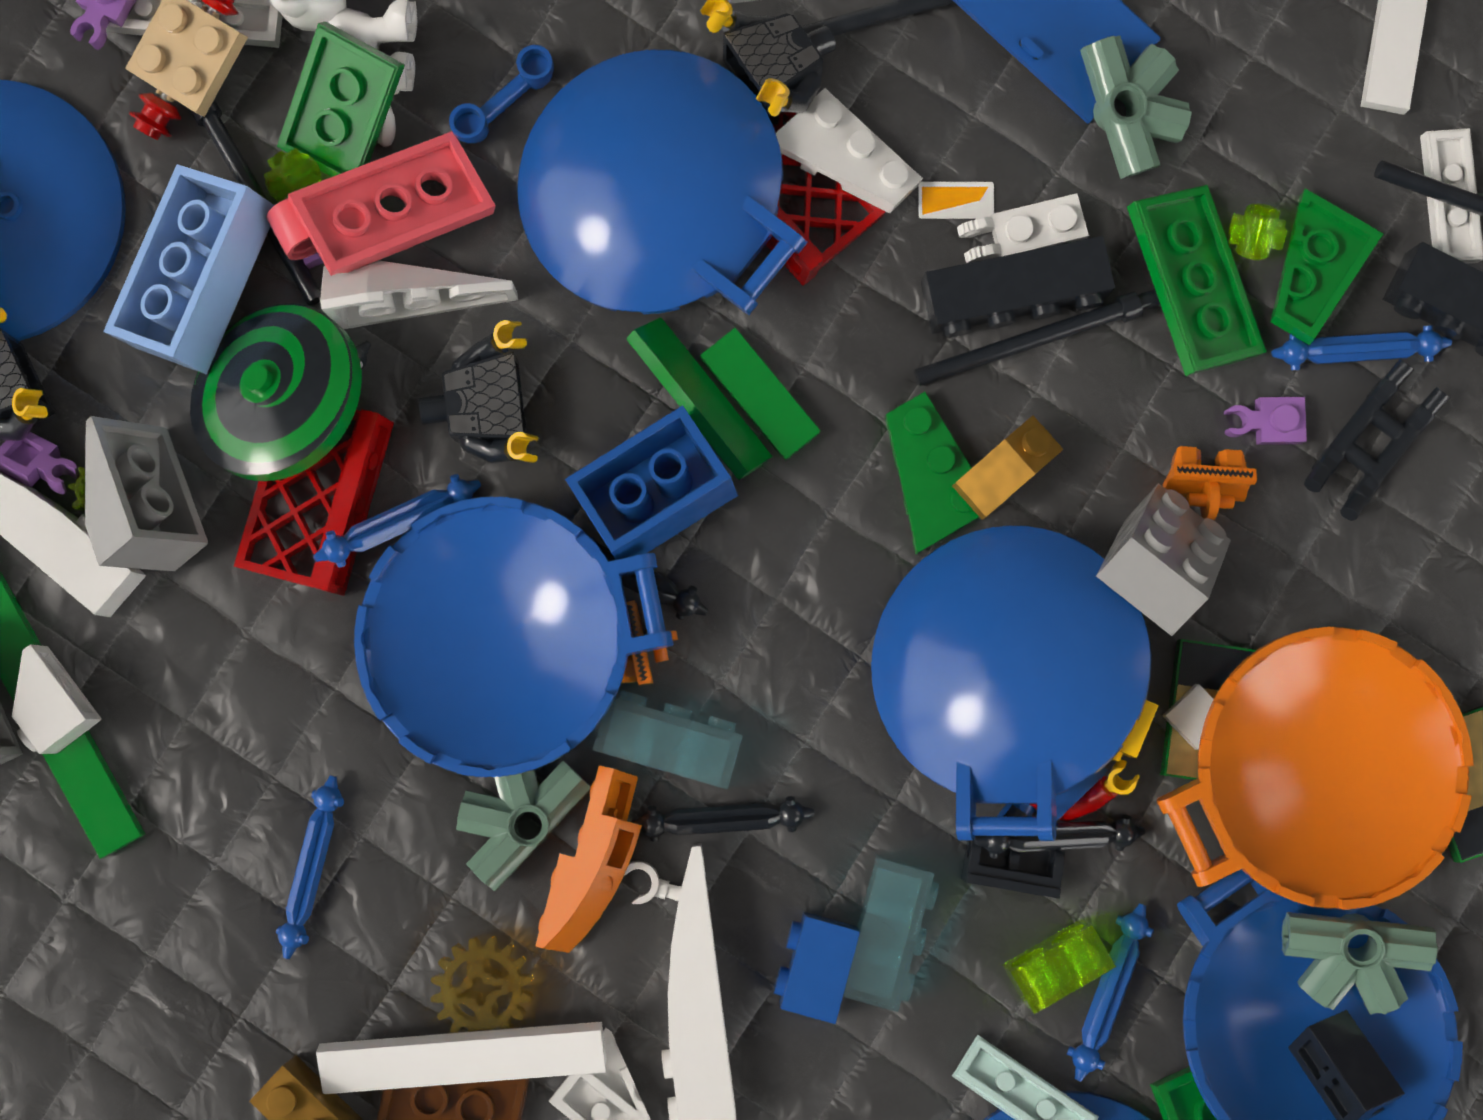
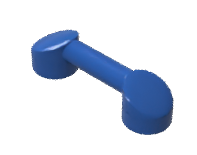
[449,45,554,144]

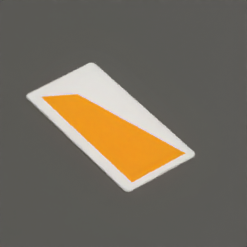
[918,182,994,219]

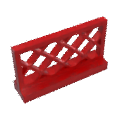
[766,112,886,286]
[233,409,394,596]

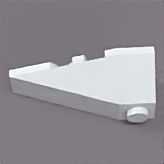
[320,260,518,329]

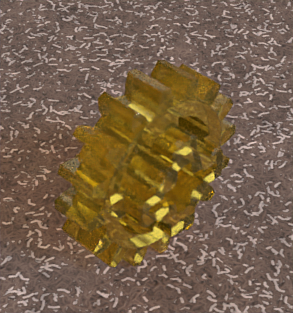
[430,936,534,1033]

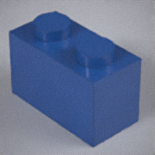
[773,912,860,1024]

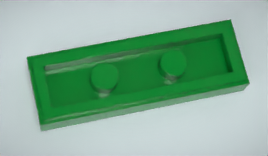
[700,328,821,462]

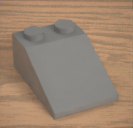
[85,416,208,571]

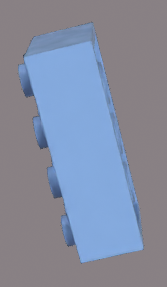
[103,164,274,374]

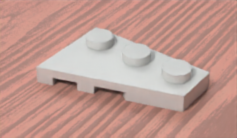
[776,88,923,213]

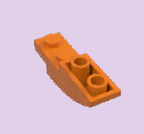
[535,766,642,953]

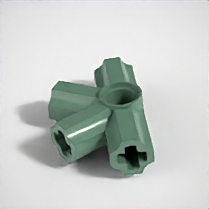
[1080,35,1192,179]
[456,761,591,892]
[1281,912,1438,1014]

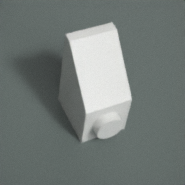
[12,644,102,754]

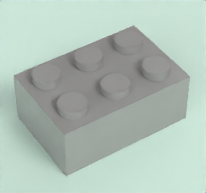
[1096,483,1231,636]

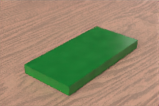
[1127,185,1266,376]

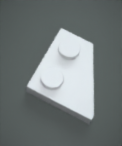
[549,1027,651,1120]

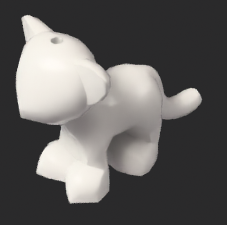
[269,0,417,147]

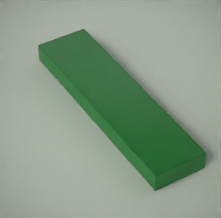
[626,317,773,480]

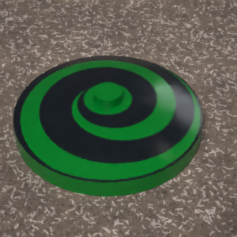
[190,303,362,481]

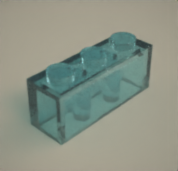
[593,690,743,789]
[843,855,939,1012]

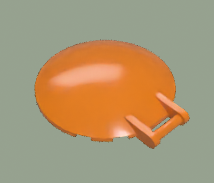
[1156,627,1473,910]

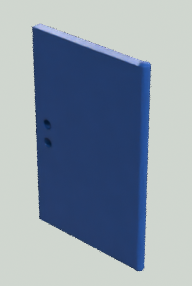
[952,0,1161,124]

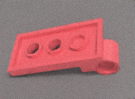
[266,131,496,276]

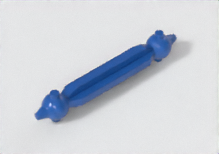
[1271,325,1452,370]
[313,474,481,567]
[276,775,344,959]
[1067,903,1154,1082]

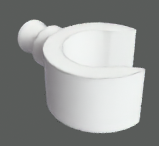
[624,860,682,905]

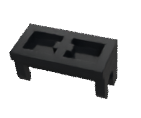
[961,836,1065,899]
[1288,1010,1405,1120]

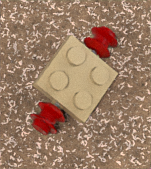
[125,0,248,140]

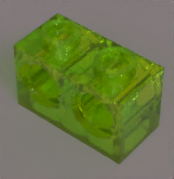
[1002,919,1116,1014]

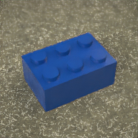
[565,405,738,560]

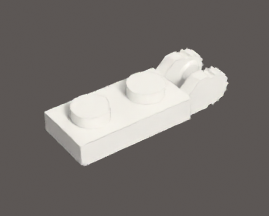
[957,193,1089,263]

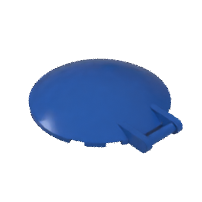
[518,49,807,315]
[354,497,674,777]
[871,526,1151,841]
[1177,869,1463,1120]

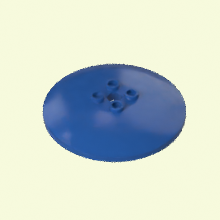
[0,80,126,341]

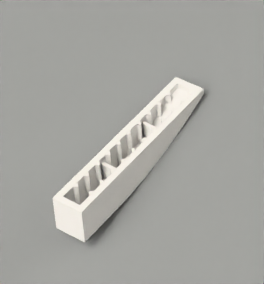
[0,472,146,617]
[662,843,737,1120]

